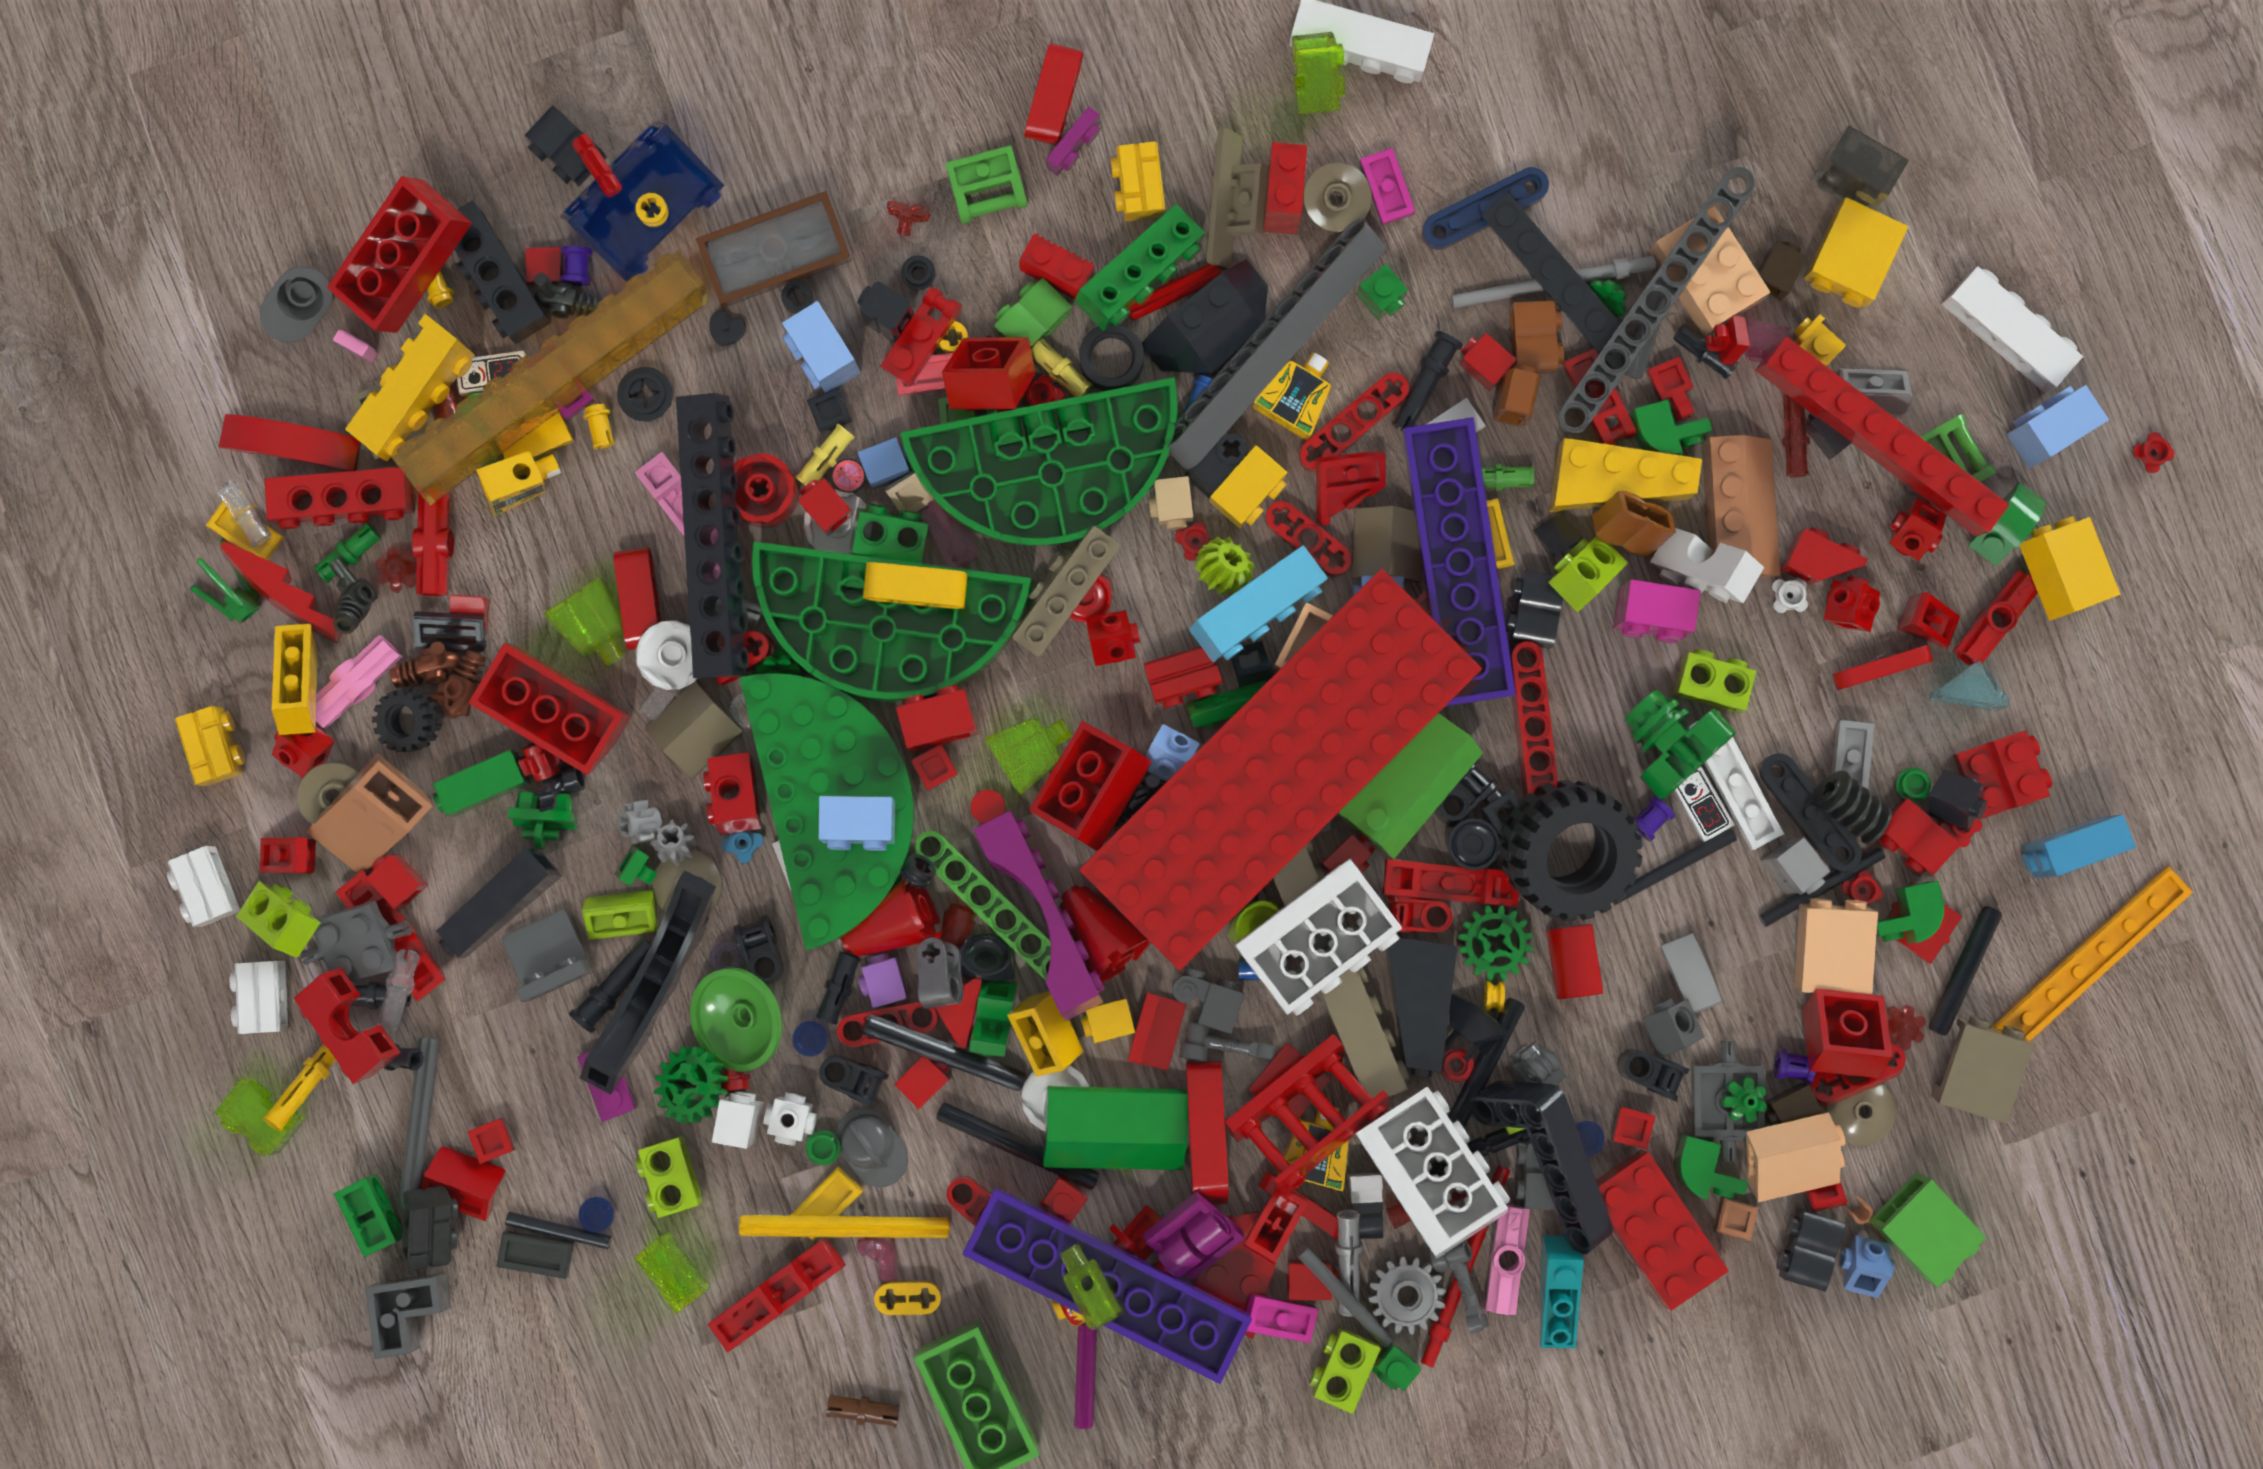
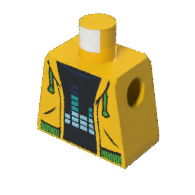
[1253,352,1331,441]
[476,451,561,516]
[1276,1107,1349,1191]

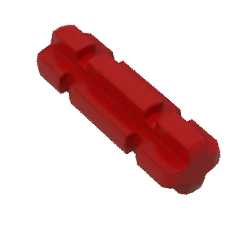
[572,134,622,197]

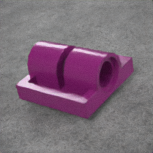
[1144,1192,1244,1280]

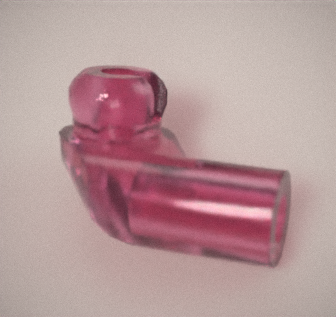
[856,1237,897,1281]

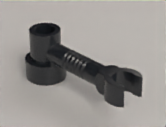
[534,765,585,812]

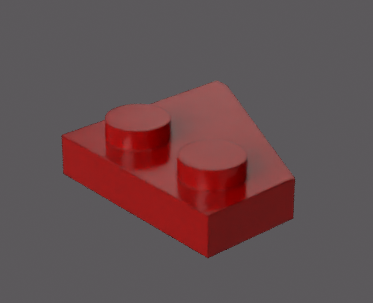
[1315,450,1386,526]

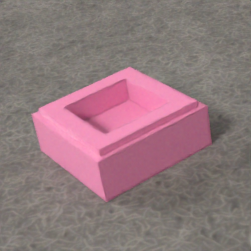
[333,329,378,364]

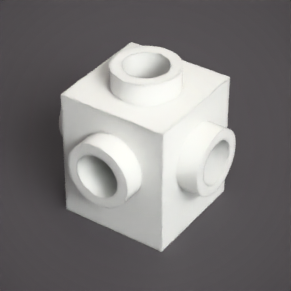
[763,1092,817,1146]

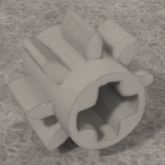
[618,800,662,844]
[651,820,698,866]

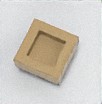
[886,471,933,512]

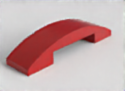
[218,414,361,471]
[1382,859,1519,907]
[335,870,447,1002]

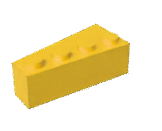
[345,314,475,462]
[1549,438,1702,512]

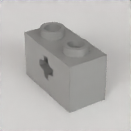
[1760,837,1830,895]

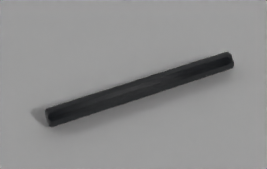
[1429,998,1525,1177]

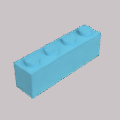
[1188,545,1328,663]

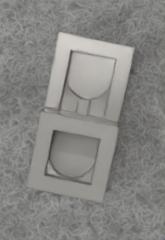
[1660,933,1722,1014]

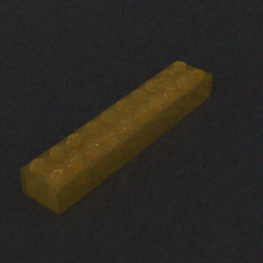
[392,250,709,505]

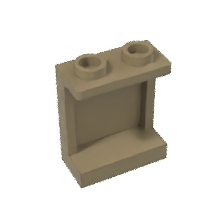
[1931,1015,2034,1124]

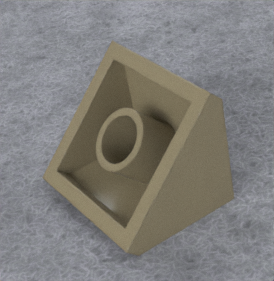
[1351,506,1421,582]
[645,681,743,779]

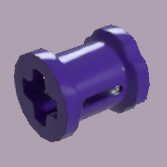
[560,246,593,286]
[1632,796,1675,842]
[1774,1048,1816,1084]

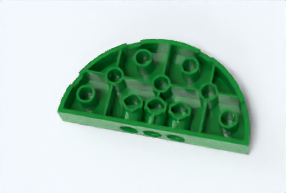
[900,377,1177,546]
[752,541,1032,703]
[739,673,915,951]

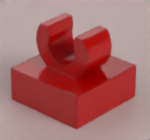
[1705,315,1750,365]

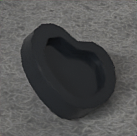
[709,311,746,346]

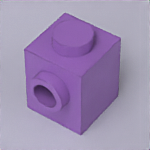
[858,953,909,1008]

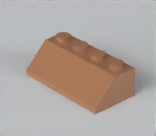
[1701,435,1780,578]

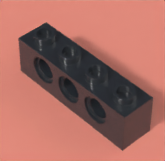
[454,200,551,344]

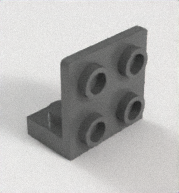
[501,910,594,1002]

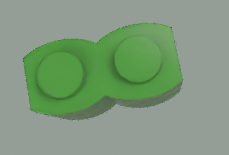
[994,278,1072,349]

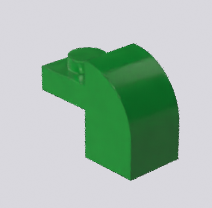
[1629,400,1712,455]
[1968,482,2047,566]
[1876,881,1944,943]
[969,980,1018,1057]
[1674,1133,1748,1200]

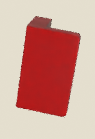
[1127,992,1186,1070]
[422,1146,506,1222]

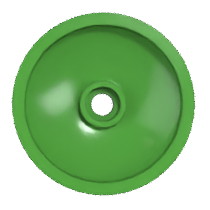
[690,967,782,1072]

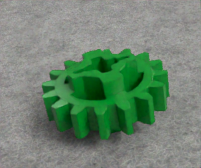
[1456,905,1534,981]
[654,1047,728,1124]

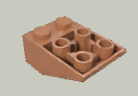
[306,753,433,874]

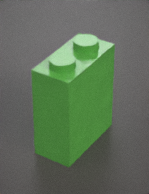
[1868,1172,1987,1288]

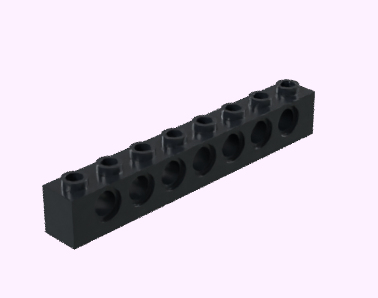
[676,393,749,678]

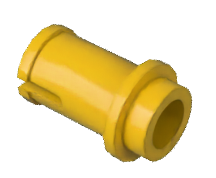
[427,270,454,309]
[583,404,615,450]

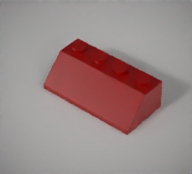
[468,643,632,775]

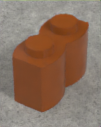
[1510,301,1564,374]
[1493,365,1541,427]
[1592,491,1676,557]

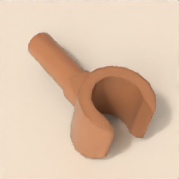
[1845,1196,1885,1240]

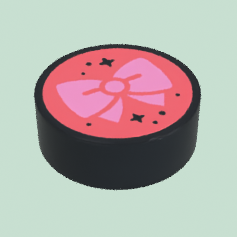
[831,459,867,494]

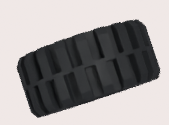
[1500,780,1643,921]

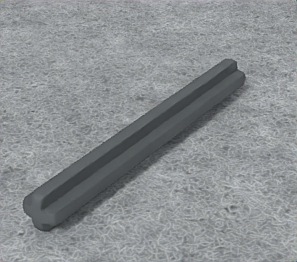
[398,1037,439,1211]

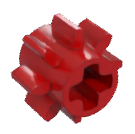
[517,742,562,781]

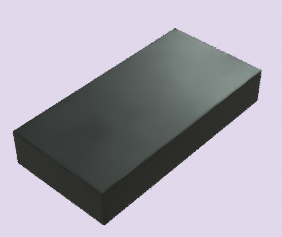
[496,1231,574,1279]

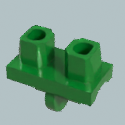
[508,791,578,850]

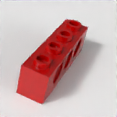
[264,467,415,529]

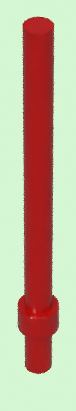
[1421,1165,1511,1368]

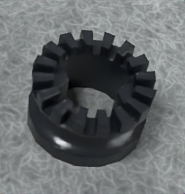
[781,281,814,314]
[900,854,936,889]

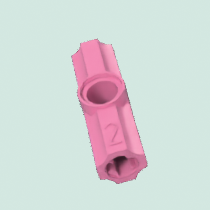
[316,635,402,729]
[1484,1204,1530,1315]

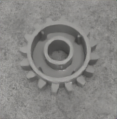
[1367,1255,1446,1335]

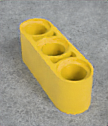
[863,562,968,609]

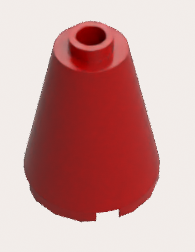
[840,878,942,957]
[1059,885,1151,983]

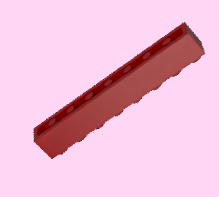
[1755,336,2010,536]

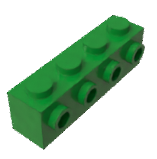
[1075,204,1205,331]

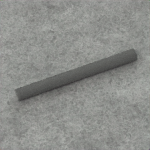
[1295,1245,1393,1348]

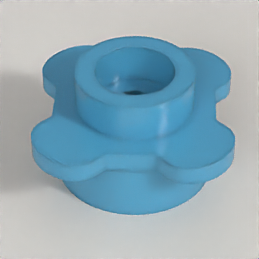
[722,831,764,863]

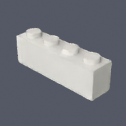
[1289,0,1434,83]
[1941,266,2083,394]

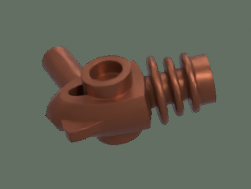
[390,642,460,688]
[422,650,486,719]

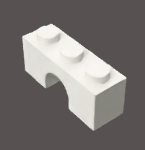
[1650,528,1764,603]

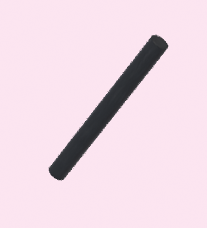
[1612,829,1737,906]
[1759,846,1886,927]

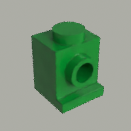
[1371,1342,1422,1391]

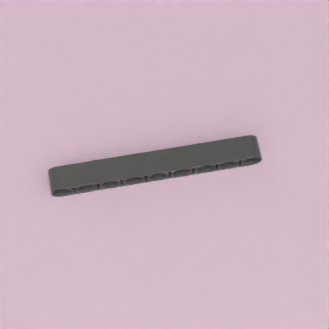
[1559,167,1755,435]
[1161,219,1385,469]

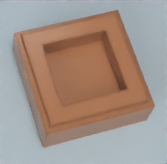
[1714,1197,1759,1241]

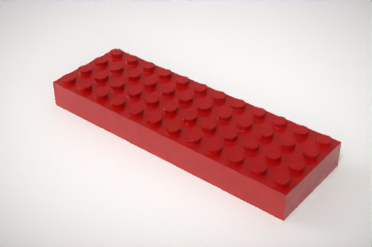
[1079,568,1482,971]

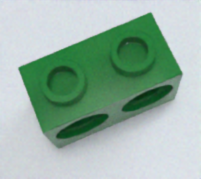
[849,503,928,563]
[333,1174,402,1257]

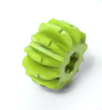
[1194,537,1255,597]

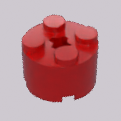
[733,453,799,528]

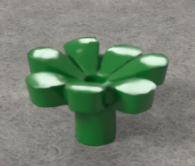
[1589,280,1627,318]
[755,648,801,676]
[1721,1077,1767,1123]

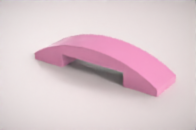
[634,452,745,580]

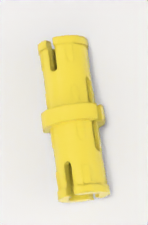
[1031,338,1094,397]
[795,424,855,486]

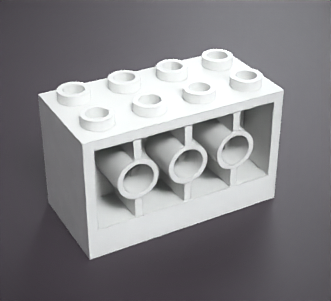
[1234,859,1402,1016]
[1356,1086,1510,1259]

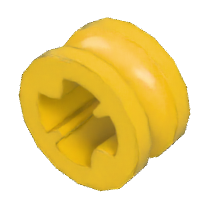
[636,193,669,227]
[939,321,968,353]
[1483,980,1505,1013]

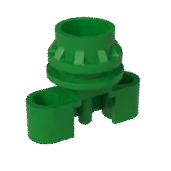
[1624,689,1736,800]

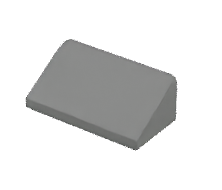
[1838,368,1912,413]

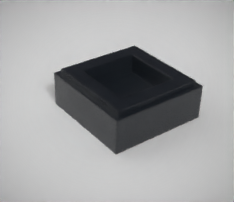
[807,388,852,434]

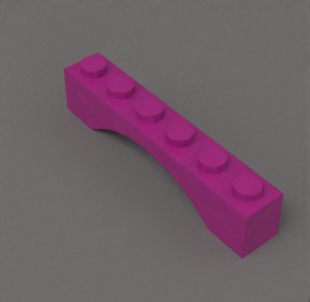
[973,811,1105,1021]

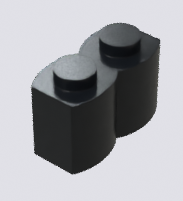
[525,105,607,187]
[1505,570,1563,649]
[1776,1208,1845,1292]

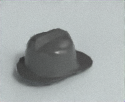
[260,266,333,342]
[836,1108,908,1187]

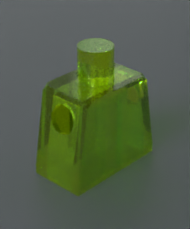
[543,577,625,666]
[984,717,1072,797]
[1060,1244,1125,1330]

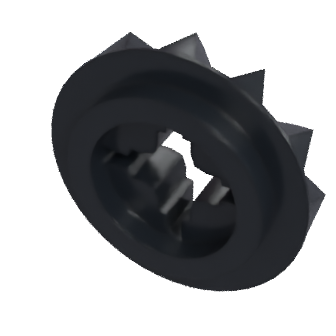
[617,367,673,422]

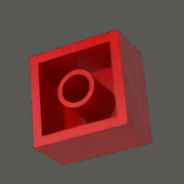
[942,337,1036,411]
[896,685,979,753]
[1802,989,1893,1078]

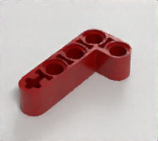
[1186,1061,1229,1205]

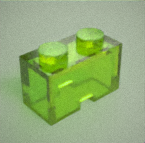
[1292,31,1345,114]
[214,1077,306,1156]
[633,1231,710,1314]

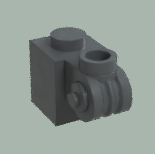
[1172,967,1244,1034]
[1505,1042,1567,1086]
[1515,1139,1556,1210]

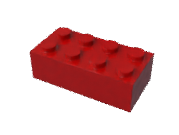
[326,176,472,333]
[1596,1149,1729,1311]

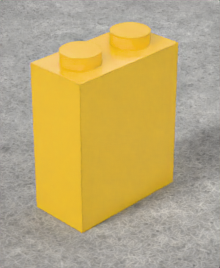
[1804,197,1909,308]
[2019,516,2121,621]

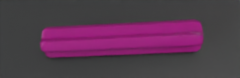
[1074,1322,1097,1429]

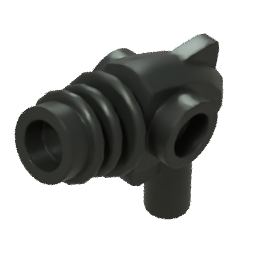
[534,273,606,320]
[329,557,378,634]

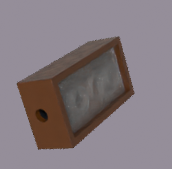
[695,191,852,308]

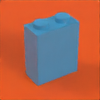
[2022,814,2136,878]

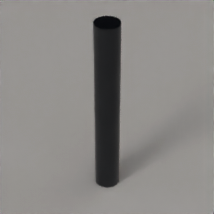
[505,1211,612,1250]

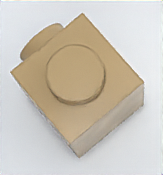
[1148,476,1193,530]

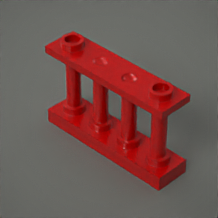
[1224,1034,1390,1195]

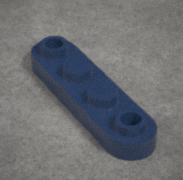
[1422,167,1549,250]

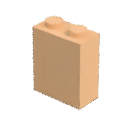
[1794,898,1878,994]
[1746,1112,1845,1202]

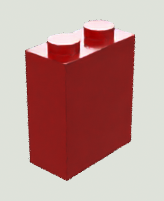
[1263,142,1307,235]

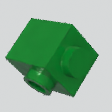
[1356,264,1408,320]

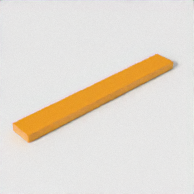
[1990,866,2193,1041]

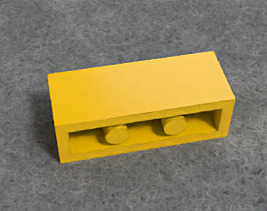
[271,624,318,735]

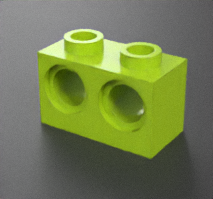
[1548,536,1628,613]
[1672,649,1757,714]
[236,881,321,958]
[635,1135,704,1218]
[1309,1326,1381,1414]

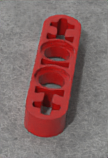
[1299,373,1409,472]

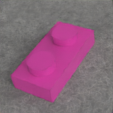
[1359,148,1415,226]
[1246,1293,1319,1343]

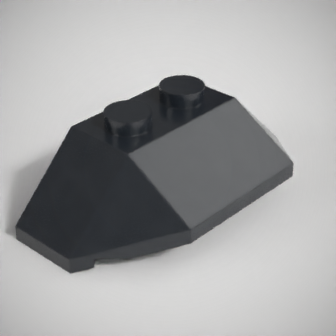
[1141,259,1268,374]

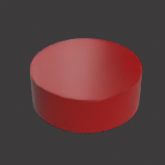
[971,790,1006,824]

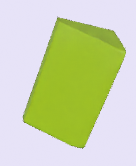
[582,890,658,940]

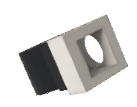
[1347,1172,1383,1240]

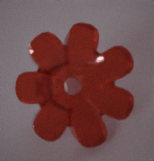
[887,201,931,236]
[376,547,417,593]
[1887,1005,1926,1051]

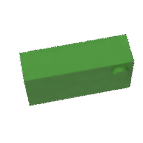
[1338,713,1483,859]
[913,1319,1039,1469]

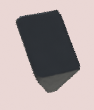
[1533,512,1583,559]
[1231,641,1272,687]

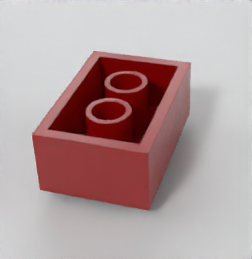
[1028,721,1152,851]

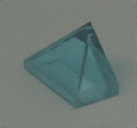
[1929,660,2009,711]

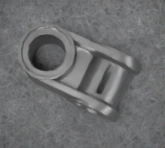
[917,937,964,1009]

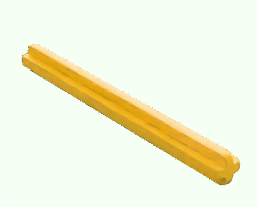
[739,1215,950,1238]

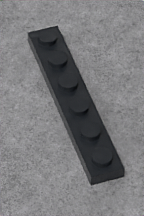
[1481,192,1643,369]

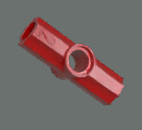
[412,489,454,597]
[1952,570,2038,669]

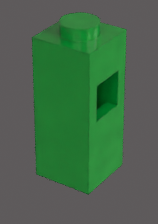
[432,750,531,817]

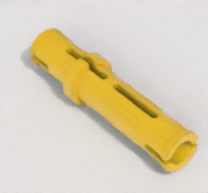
[262,1044,336,1132]

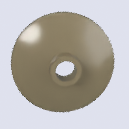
[1303,162,1372,232]
[297,762,359,825]
[652,850,723,912]
[1825,1076,1896,1146]

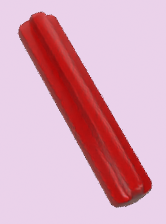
[1128,264,1221,320]

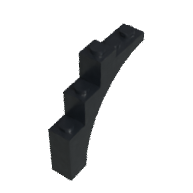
[580,871,716,1095]

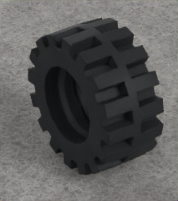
[372,689,442,752]

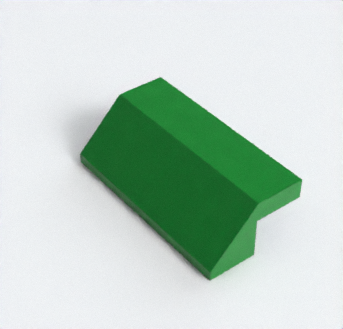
[1042,1086,1188,1170]

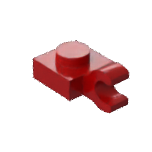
[1646,356,1695,423]

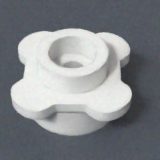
[1772,578,1808,613]

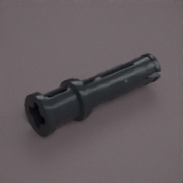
[1392,330,1463,431]
[568,936,652,1033]

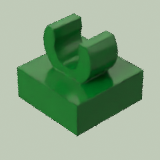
[614,844,658,886]

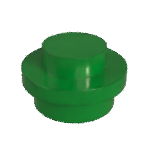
[1895,767,1931,802]
[806,1130,841,1166]

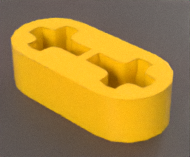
[874,1280,942,1315]

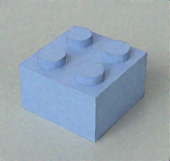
[782,301,861,393]
[2006,385,2109,469]
[819,796,895,851]

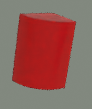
[1546,924,1604,999]

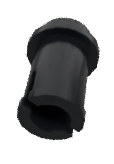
[383,1043,424,1071]

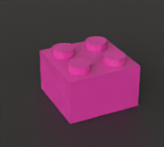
[1613,579,1701,643]

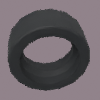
[1079,324,1144,391]

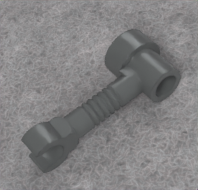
[1179,1023,1275,1062]
[1430,1240,1489,1333]

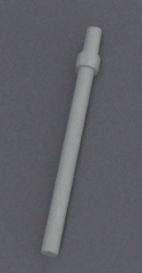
[1451,255,1656,309]

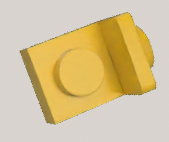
[1793,314,1846,366]

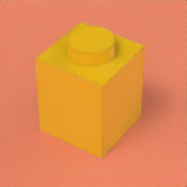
[1081,998,1135,1043]

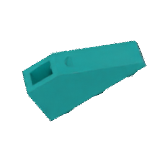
[1540,1235,1584,1348]

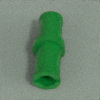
[313,522,382,583]

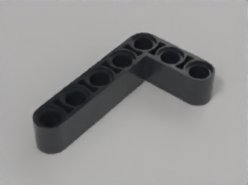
[1469,1080,1613,1255]

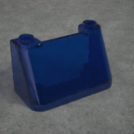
[560,121,725,282]

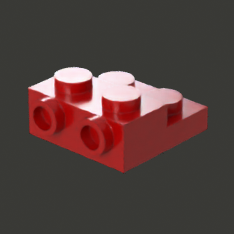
[1953,730,2053,819]

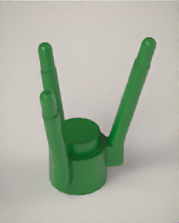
[190,539,261,624]

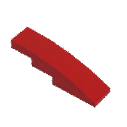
[220,541,343,644]
[707,1237,846,1353]

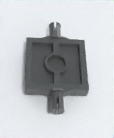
[300,900,412,982]
[1691,1041,1765,1162]

